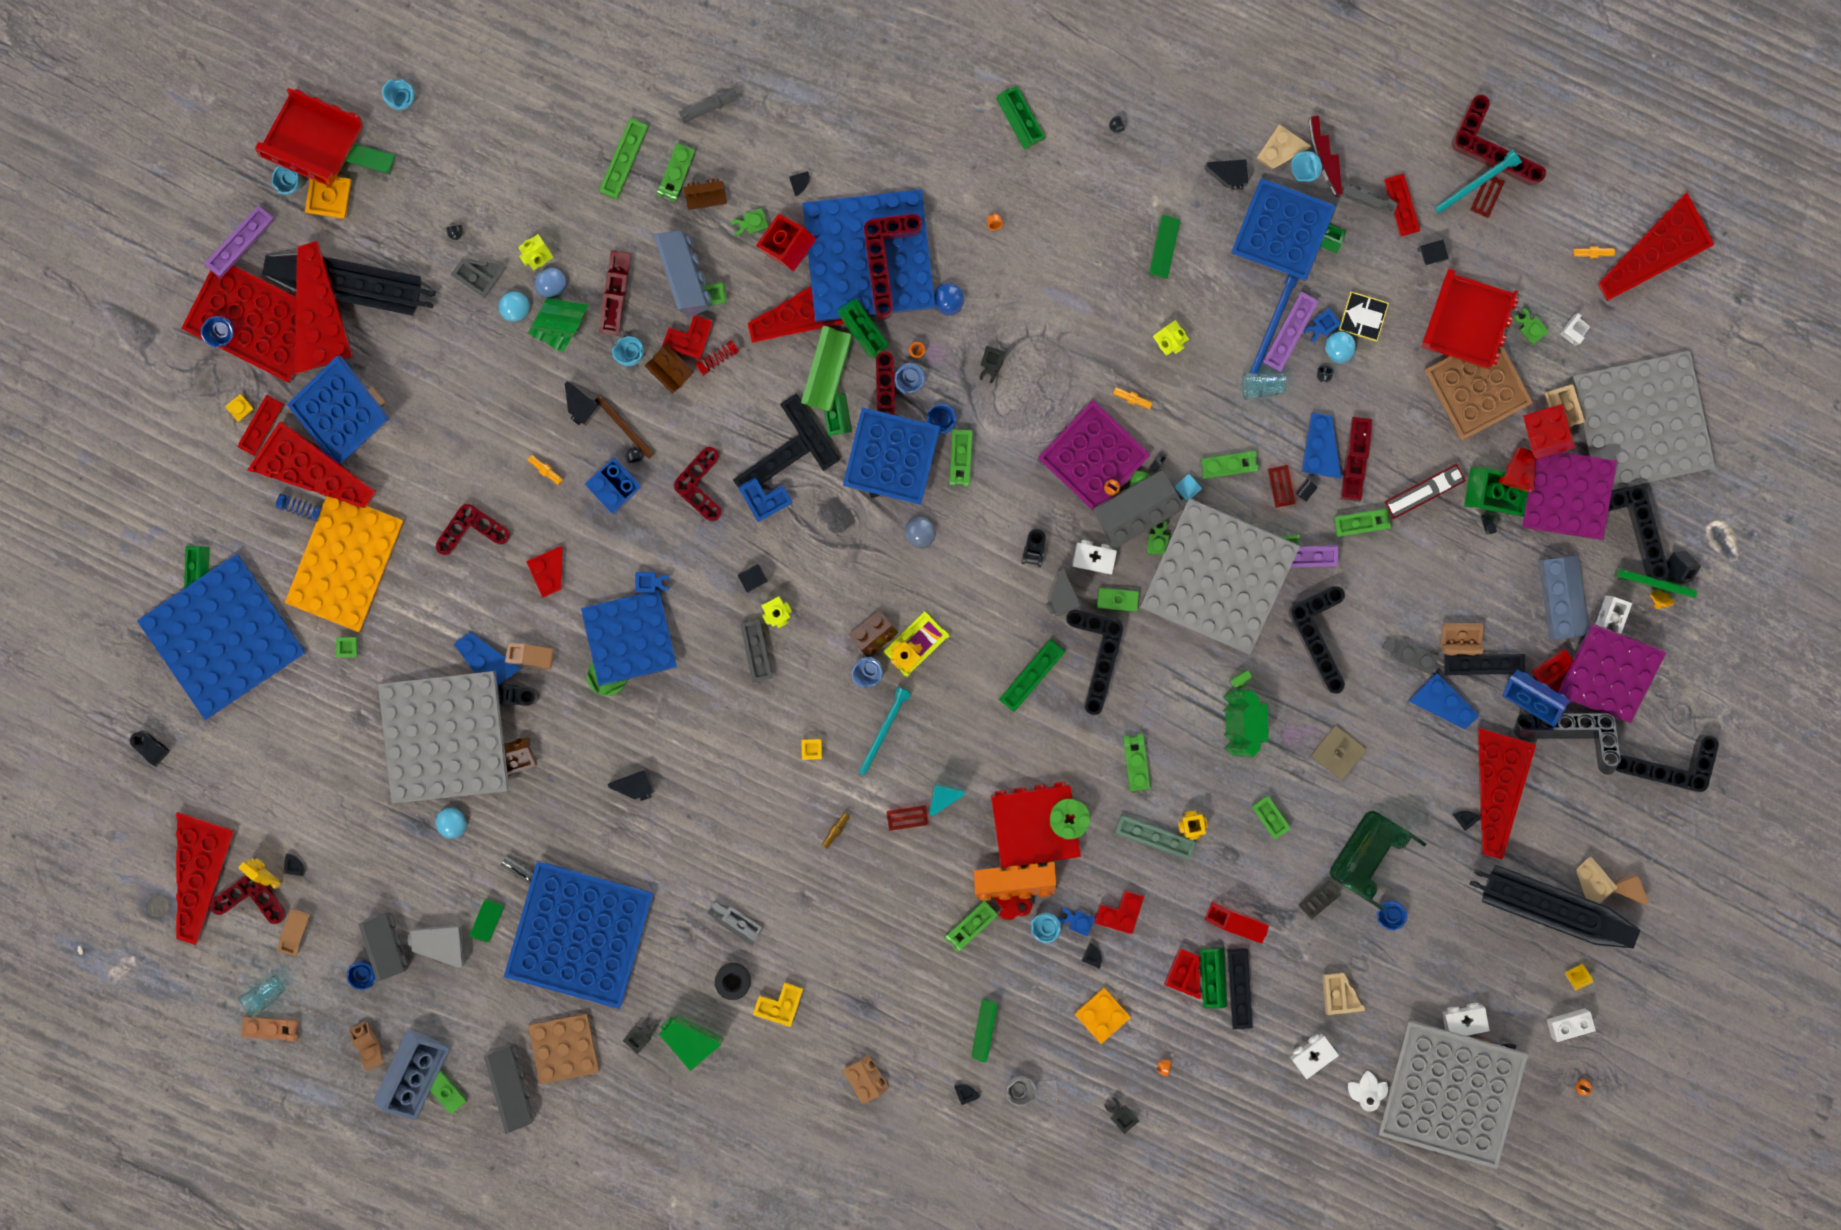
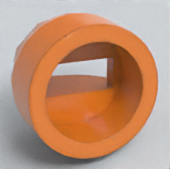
[986,213,1003,231]
[908,342,925,358]
[1104,479,1120,496]
[1156,1060,1172,1077]
[1575,1079,1592,1096]

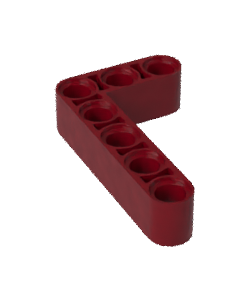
[1451,94,1546,185]
[864,214,922,320]
[876,351,895,415]

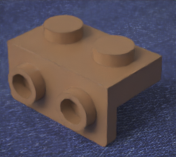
[1440,623,1484,655]
[842,1054,888,1104]

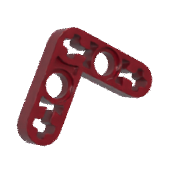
[674,447,722,522]
[436,504,510,555]
[210,875,286,924]

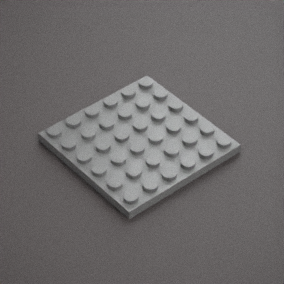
[1571,351,1715,490]
[1140,498,1300,654]
[378,671,509,804]
[1379,1020,1528,1169]

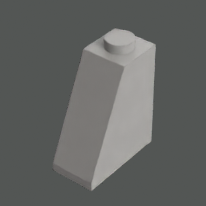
[408,925,465,967]

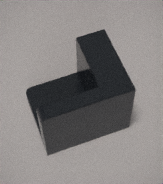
[1417,239,1449,265]
[1667,551,1701,583]
[737,564,769,593]

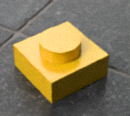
[225,394,255,422]
[801,739,822,760]
[1565,964,1593,991]

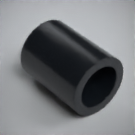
[1296,479,1318,502]

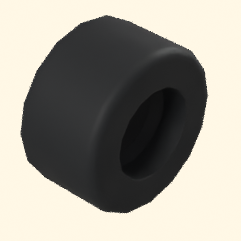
[715,963,751,1000]

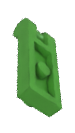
[657,143,696,203]
[949,430,972,487]
[1201,451,1259,479]
[1334,509,1392,537]
[1123,733,1150,792]
[944,901,998,953]

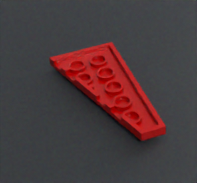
[1597,192,1715,301]
[294,241,353,375]
[747,286,845,343]
[247,421,377,508]
[1477,727,1536,860]
[176,812,235,945]

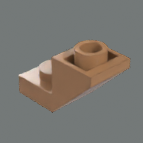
[505,643,555,669]
[277,908,310,957]
[349,1020,385,1071]

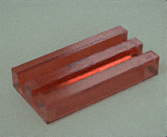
[1469,176,1505,219]
[1267,465,1295,508]
[886,805,929,831]

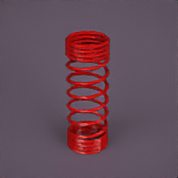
[695,340,740,376]

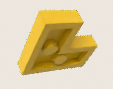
[753,982,803,1027]

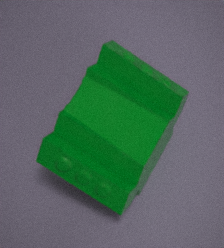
[528,298,589,352]
[1223,689,1269,758]

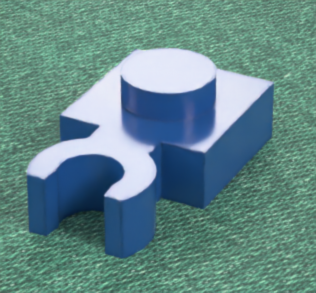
[1303,308,1341,342]
[635,572,670,593]
[1058,907,1095,936]

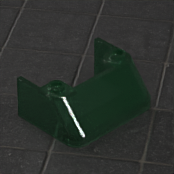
[1330,811,1427,911]

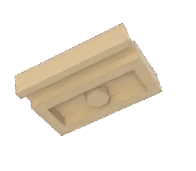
[1545,384,1585,427]

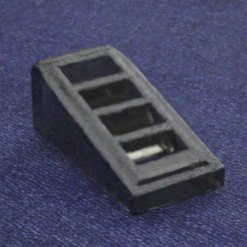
[1298,876,1342,920]

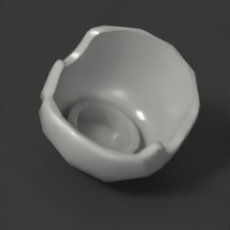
[1005,1076,1037,1107]

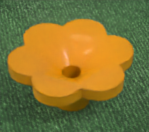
[1650,589,1674,609]

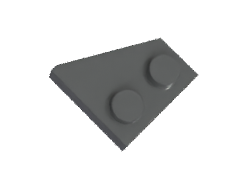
[451,258,506,298]

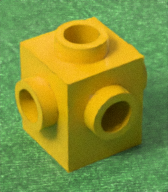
[890,641,922,672]
[1178,810,1208,840]

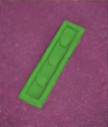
[599,118,649,200]

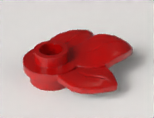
[995,896,1032,920]

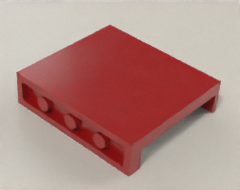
[255,88,363,187]
[1421,268,1519,370]
[991,781,1081,868]

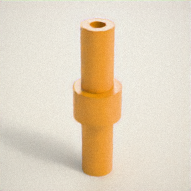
[1573,246,1615,259]
[1113,387,1153,410]
[527,455,563,485]

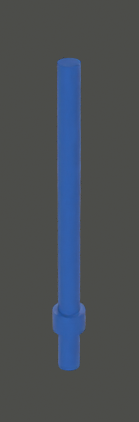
[1249,276,1298,376]

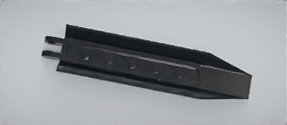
[262,253,436,316]
[1469,865,1641,949]

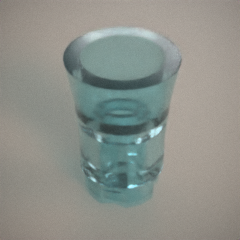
[1242,372,1286,400]
[238,975,285,1019]

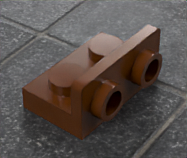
[645,344,694,394]
[504,737,537,775]

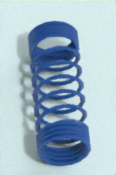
[275,493,322,522]

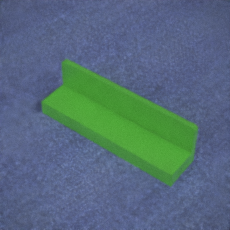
[801,326,852,411]

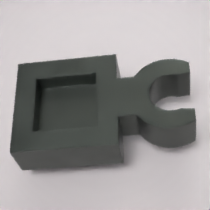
[979,346,1005,384]
[623,1017,658,1054]
[1104,1097,1139,1134]

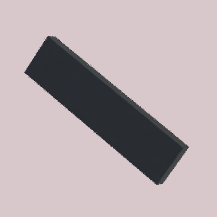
[780,393,840,471]
[733,435,810,487]
[1444,654,1525,675]
[1227,948,1253,1030]

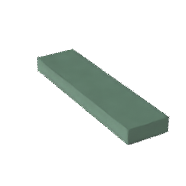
[1114,815,1197,860]

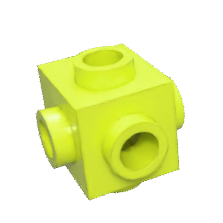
[518,234,554,271]
[1153,320,1190,356]
[761,596,792,628]

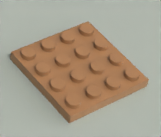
[1424,346,1533,441]

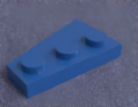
[1301,413,1341,479]
[454,632,522,687]
[1408,673,1479,730]

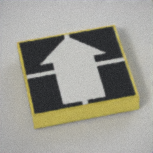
[1338,292,1389,342]

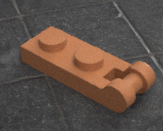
[241,1016,299,1041]

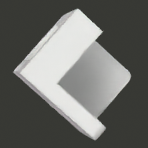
[1560,313,1590,346]

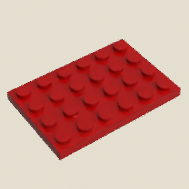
[181,265,296,383]

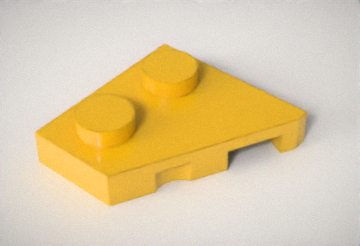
[238,858,282,889]

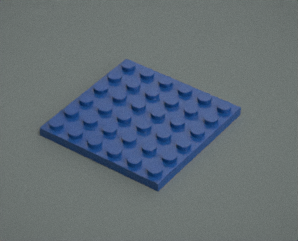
[802,189,935,322]
[137,554,306,720]
[504,860,653,1009]

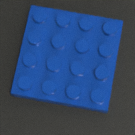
[1231,178,1336,281]
[287,356,390,465]
[843,407,940,505]
[581,590,677,686]

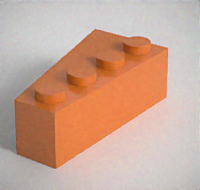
[974,862,1056,901]

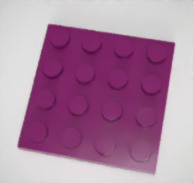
[1037,400,1150,511]
[1522,452,1618,541]
[1557,623,1666,723]

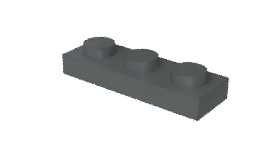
[740,620,772,683]

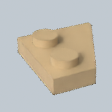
[1256,124,1311,170]
[1576,857,1617,904]
[1322,972,1365,1015]

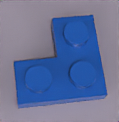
[738,477,793,522]

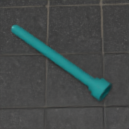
[1435,149,1522,213]
[859,686,912,775]

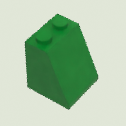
[659,1015,724,1071]

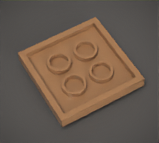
[528,1013,599,1084]

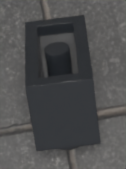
[1204,159,1248,191]
[565,381,601,426]
[607,769,655,801]

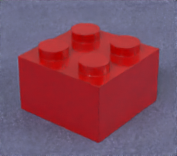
[756,213,816,272]
[1523,404,1575,459]

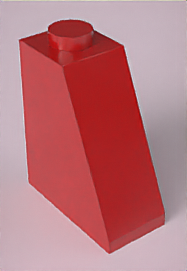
[1204,902,1270,944]

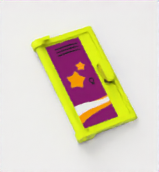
[883,611,950,677]

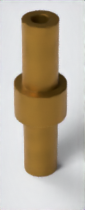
[821,812,851,849]

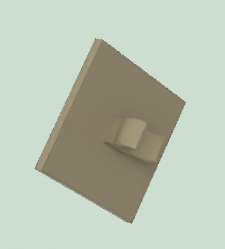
[1311,725,1366,781]

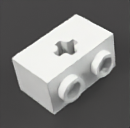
[1072,540,1117,575]
[1595,595,1632,634]
[1442,1003,1489,1036]
[1546,1008,1596,1042]
[1290,1033,1339,1079]

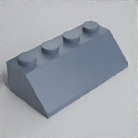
[654,231,712,317]
[1538,555,1589,640]
[373,1029,450,1120]

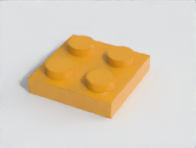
[305,177,352,220]
[1074,987,1131,1044]

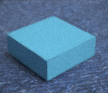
[1174,474,1202,502]

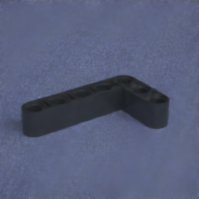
[1609,485,1669,580]
[1288,586,1345,694]
[1065,610,1123,715]
[1513,714,1620,775]
[1608,735,1719,792]

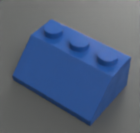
[1502,670,1570,727]

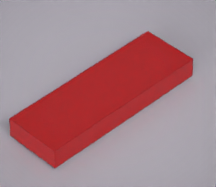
[1384,173,1421,237]
[237,394,285,457]

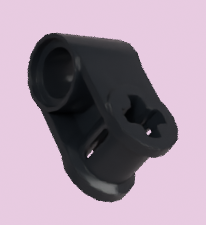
[1021,529,1046,568]
[499,684,539,706]
[130,731,170,767]

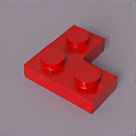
[662,315,713,360]
[1093,890,1144,935]

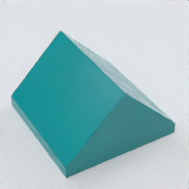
[929,783,965,817]

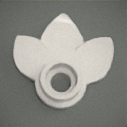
[1348,1071,1388,1112]

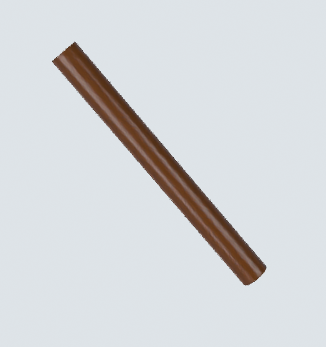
[595,395,654,459]

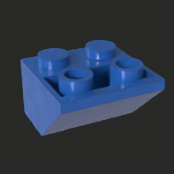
[585,457,641,514]

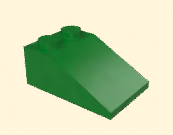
[1464,467,1528,517]

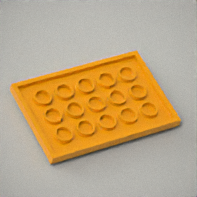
[285,496,404,632]

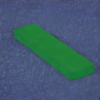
[1613,569,1698,598]
[998,639,1065,712]

